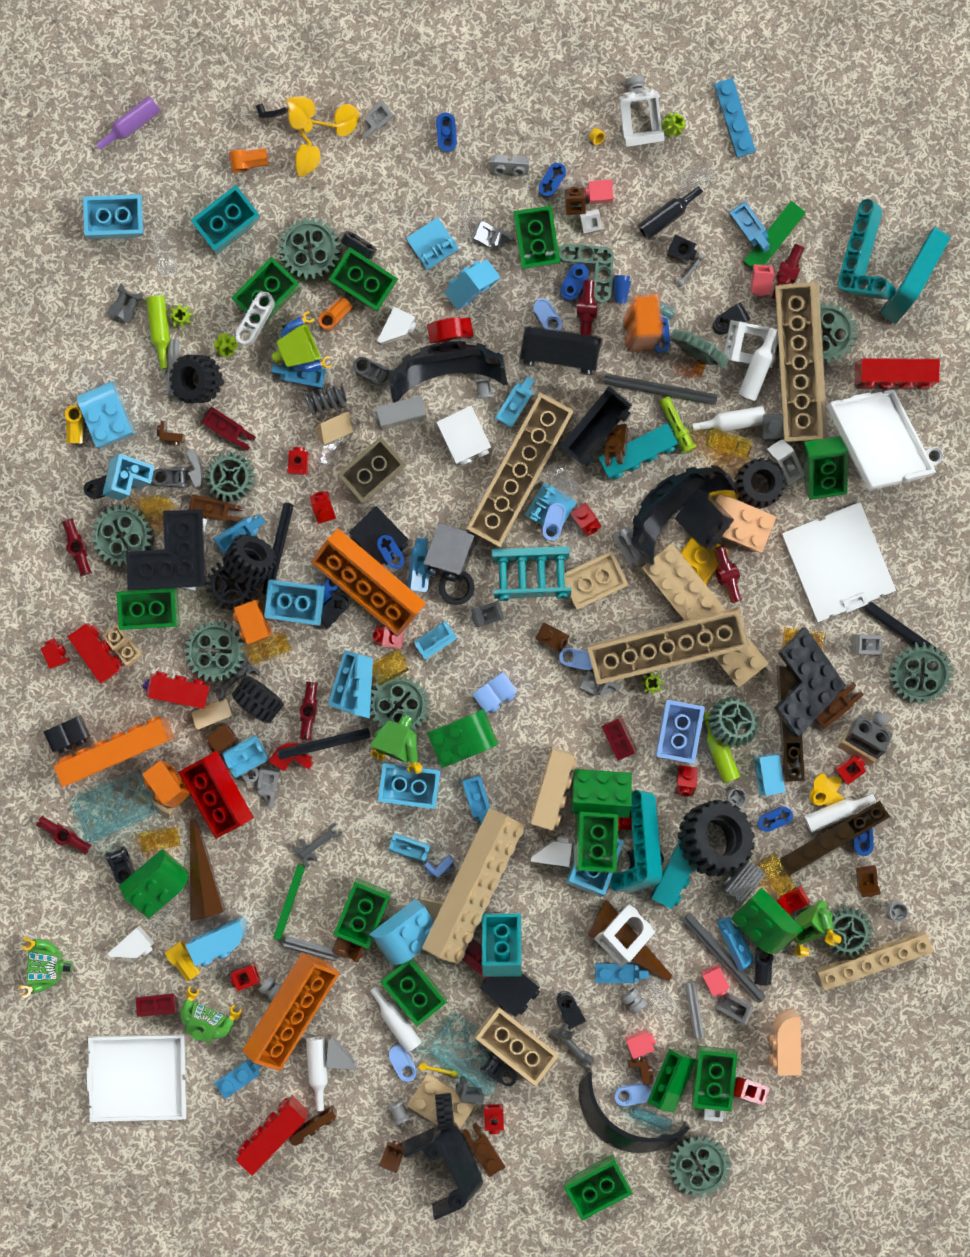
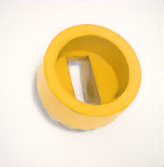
[588,128,605,145]

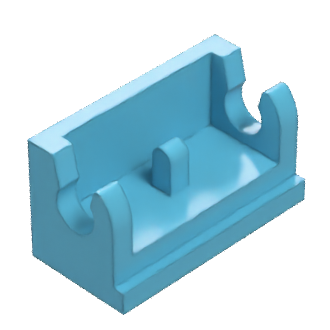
[414,621,457,659]
[222,735,269,778]
[753,754,786,796]
[388,832,431,863]

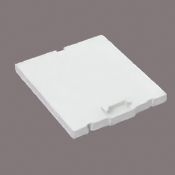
[826,390,936,491]
[781,502,896,622]
[87,1034,187,1122]

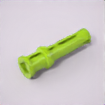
[659,396,697,454]

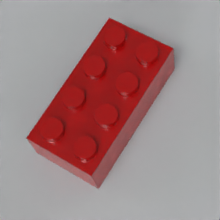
[855,358,940,390]
[178,751,254,839]
[235,1095,309,1176]

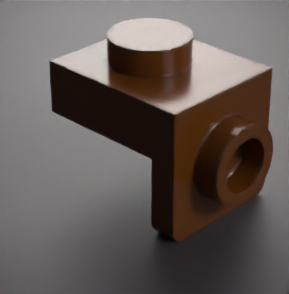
[157,421,186,446]
[535,623,569,652]
[856,865,881,897]
[332,937,365,963]
[627,1056,653,1085]
[379,1140,403,1173]

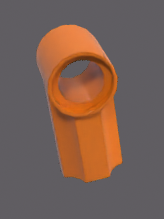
[229,148,269,173]
[318,295,353,332]

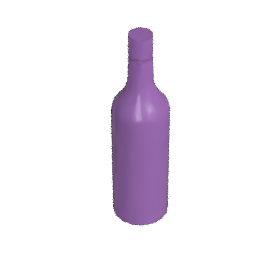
[96,96,161,150]

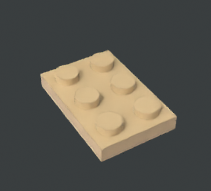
[564,551,628,610]
[407,1072,476,1129]

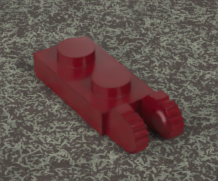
[201,406,256,451]

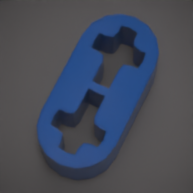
[539,163,566,198]
[653,316,670,354]
[377,535,405,569]
[757,806,793,832]

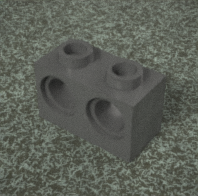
[844,715,893,759]

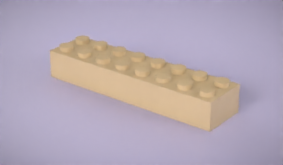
[775,282,828,442]
[466,393,574,548]
[641,543,769,688]
[587,607,749,685]
[422,808,526,964]

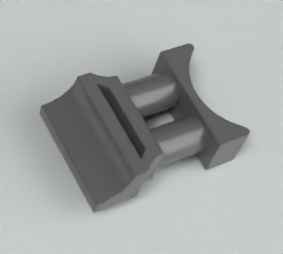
[107,283,144,324]

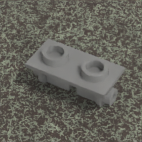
[490,154,529,176]
[613,526,646,568]

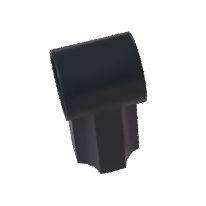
[754,947,774,986]

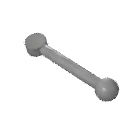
[677,253,705,287]

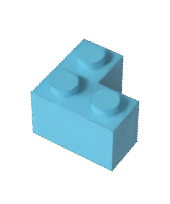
[444,260,501,310]
[103,454,154,501]

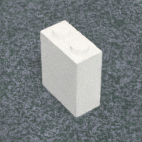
[437,406,491,466]

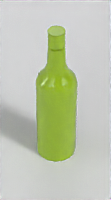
[146,295,170,369]
[703,711,740,783]

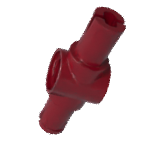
[771,244,805,300]
[577,280,597,335]
[61,518,92,577]
[713,545,742,603]
[299,681,318,740]
[36,815,92,855]

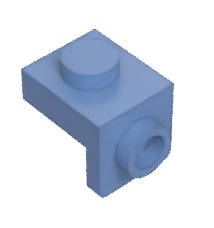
[424,854,454,878]

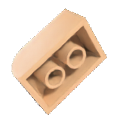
[716,495,776,553]
[769,1010,801,1076]

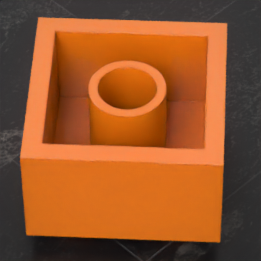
[233,600,273,644]
[142,760,191,808]

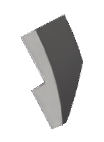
[363,100,395,138]
[471,221,514,247]
[186,449,202,488]
[578,670,621,696]
[257,767,280,808]

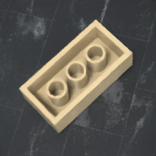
[530,747,577,830]
[472,1007,559,1087]

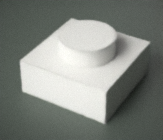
[580,209,602,233]
[703,1109,724,1122]

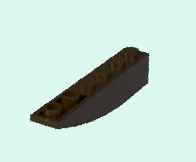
[776,665,805,782]
[780,800,890,877]

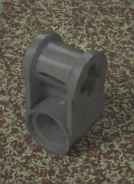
[353,357,391,387]
[152,467,189,488]

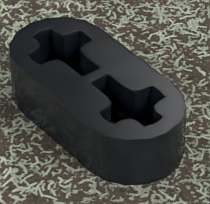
[341,231,377,259]

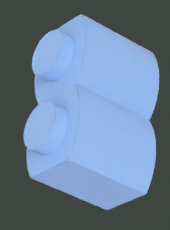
[472,672,517,714]

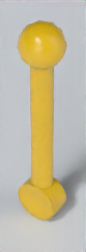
[419,1063,458,1078]

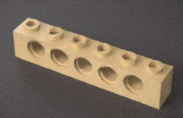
[815,930,934,991]

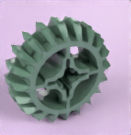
[204,451,257,503]
[707,697,760,748]
[823,905,874,958]

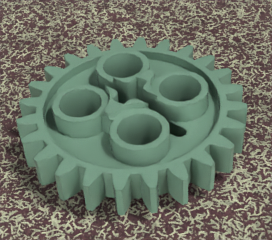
[278,217,341,280]
[820,301,858,364]
[669,329,729,368]
[90,504,154,567]
[184,620,247,682]
[889,642,953,704]
[370,673,430,731]
[668,1134,731,1198]

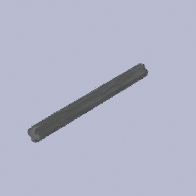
[604,374,717,405]
[683,913,766,1003]

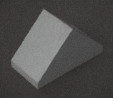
[851,634,882,654]
[716,992,754,1025]
[326,1034,357,1070]

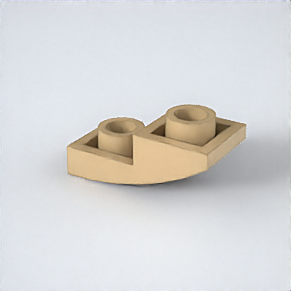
[102,624,143,667]

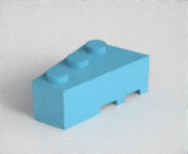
[328,650,373,718]

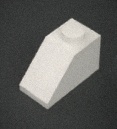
[377,307,417,345]
[767,438,804,485]
[531,837,572,867]
[108,926,154,958]

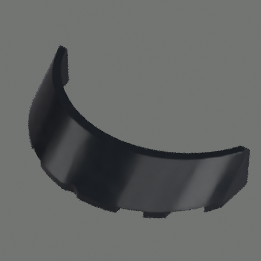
[388,341,508,403]
[631,465,738,566]
[578,1067,690,1153]

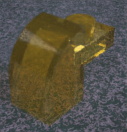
[705,427,753,460]
[140,495,178,519]

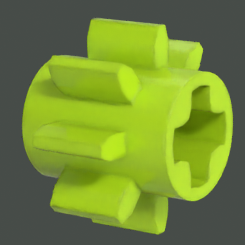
[661,112,686,137]
[169,304,194,329]
[213,333,238,357]
[640,671,664,695]

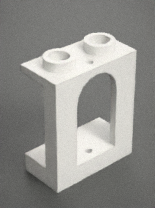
[619,89,665,147]
[724,320,779,368]
[594,904,655,967]

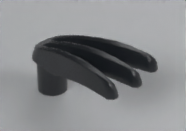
[256,103,288,118]

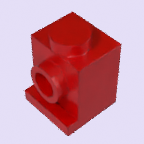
[287,447,309,475]
[40,638,71,669]
[834,755,867,785]
[229,962,261,991]
[484,1104,504,1134]

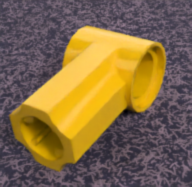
[65,405,84,443]
[165,941,201,982]

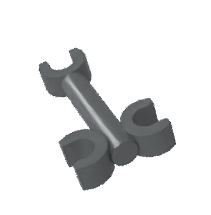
[211,654,260,699]
[292,823,342,868]
[547,1024,594,1068]

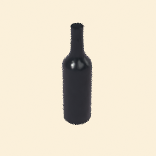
[637,186,703,240]

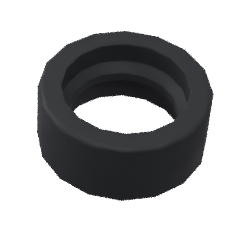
[438,571,475,605]

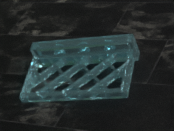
[72,770,159,843]
[427,1012,507,1095]

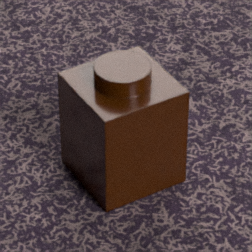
[206,723,238,753]

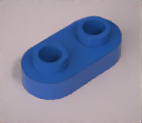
[436,112,457,153]
[560,263,588,301]
[853,828,874,856]

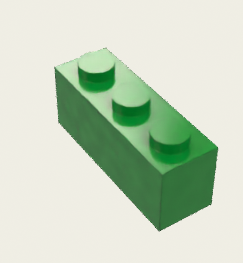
[647,1049,696,1112]

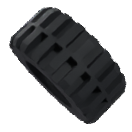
[678,800,755,877]

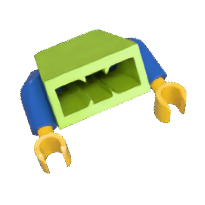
[272,311,333,372]

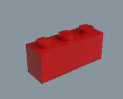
[67,623,122,684]
[145,671,210,709]

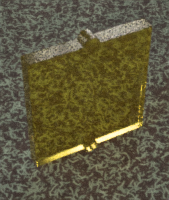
[372,649,409,686]

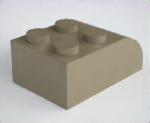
[337,436,406,504]

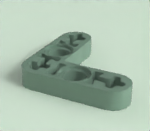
[559,244,614,304]

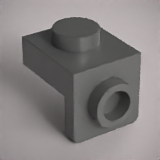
[761,414,783,441]
[471,601,504,627]
[456,1076,485,1104]

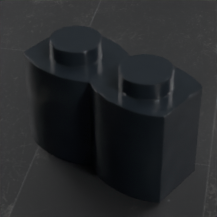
[43,715,90,754]

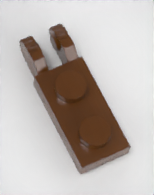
[604,423,629,467]
[189,494,245,522]
[815,682,864,730]
[289,1105,337,1146]
[462,1123,506,1177]

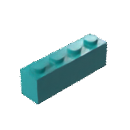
[598,423,678,481]
[650,839,697,909]

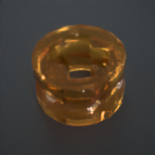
[691,359,706,378]

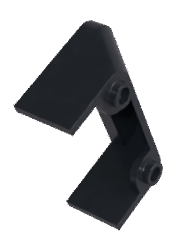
[519,326,602,375]
[557,385,633,468]
[402,1122,483,1220]

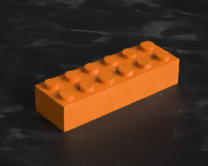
[623,294,662,352]
[310,528,426,637]
[53,716,175,787]
[242,952,340,1071]

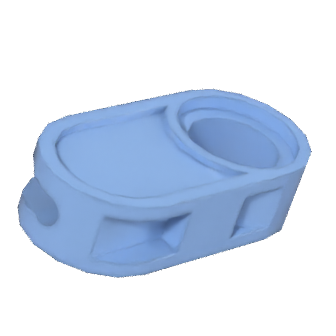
[533,299,562,331]
[542,503,566,541]
[559,648,593,670]
[389,1045,416,1082]
[614,1083,652,1106]

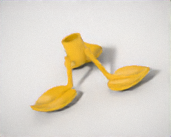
[286,96,359,177]

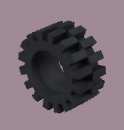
[435,1093,454,1130]

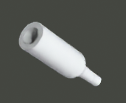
[738,328,777,400]
[692,406,765,432]
[804,794,876,834]
[370,986,422,1053]
[306,1037,328,1111]

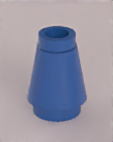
[613,275,632,303]

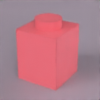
[585,179,613,204]
[750,264,774,296]
[701,965,730,997]
[625,1029,656,1059]

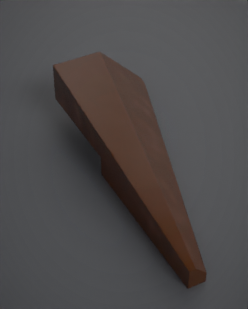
[190,819,226,921]
[587,900,672,981]

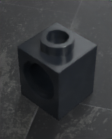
[666,234,698,264]

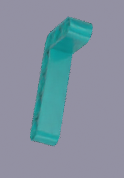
[838,199,896,300]
[879,226,951,324]
[610,790,662,893]

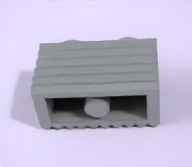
[723,860,766,904]

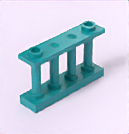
[492,546,572,601]

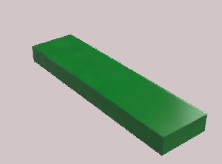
[743,201,806,270]
[273,863,306,940]

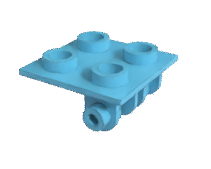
[406,217,459,270]
[525,483,577,534]

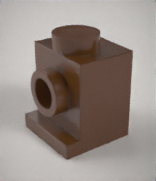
[565,186,586,215]

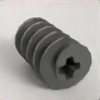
[305,383,347,415]

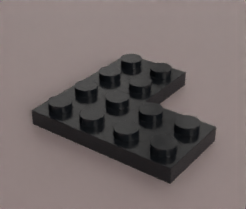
[126,509,206,590]
[774,628,846,737]

